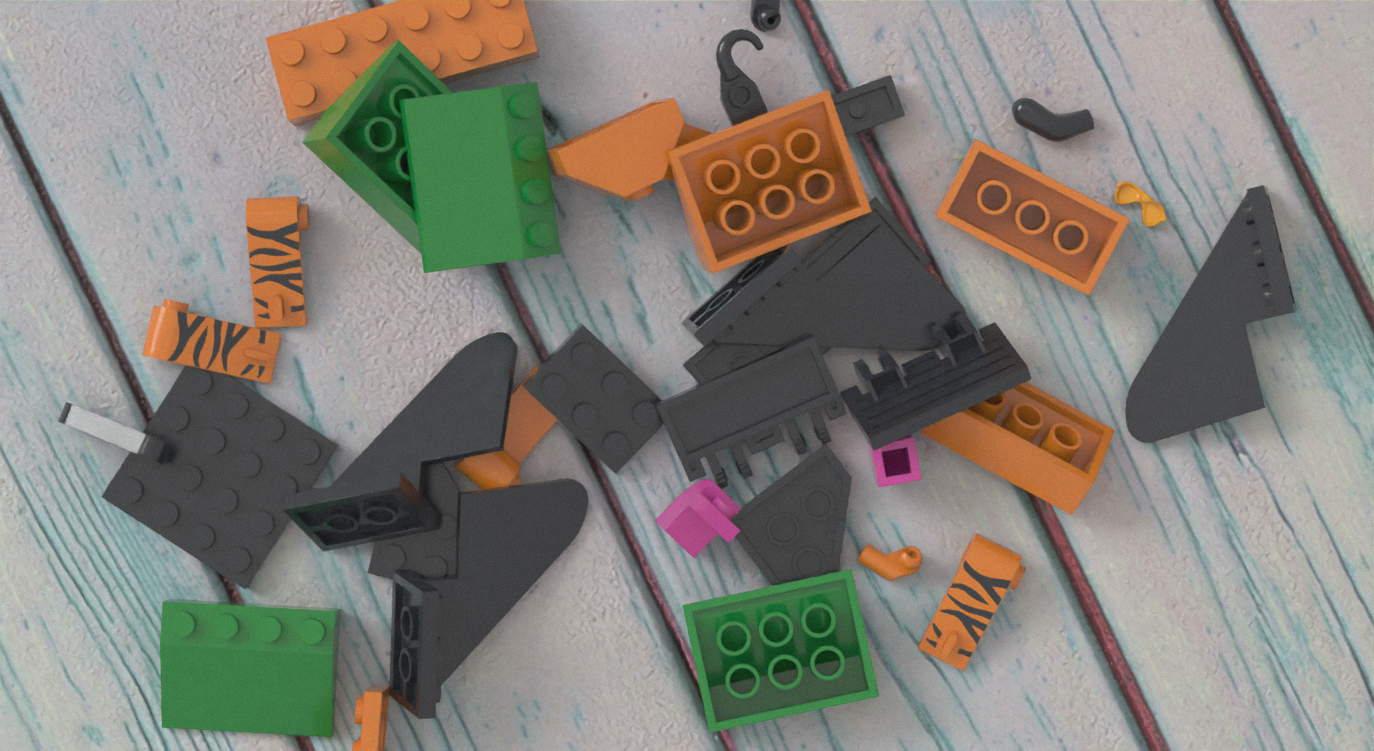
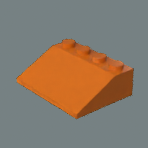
[667,90,872,274]

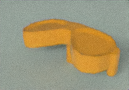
[1114,181,1167,227]

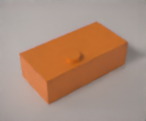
[935,138,1130,295]

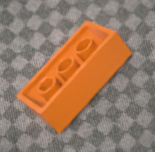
[921,382,1115,515]

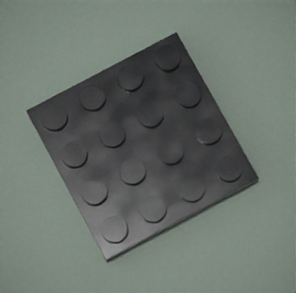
[101,365,339,589]

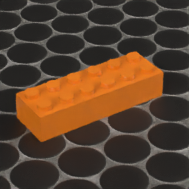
[266,0,540,126]

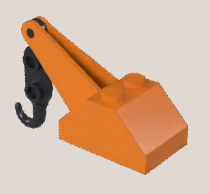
[547,29,768,201]

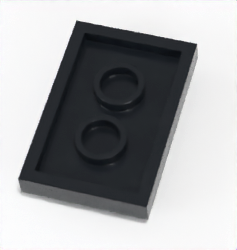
[522,323,664,474]

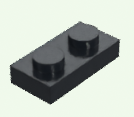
[831,75,905,137]

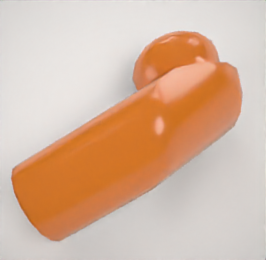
[856,543,923,581]

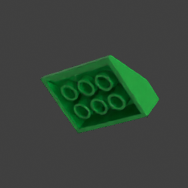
[302,40,453,253]
[399,82,561,273]
[682,569,879,733]
[160,599,341,737]

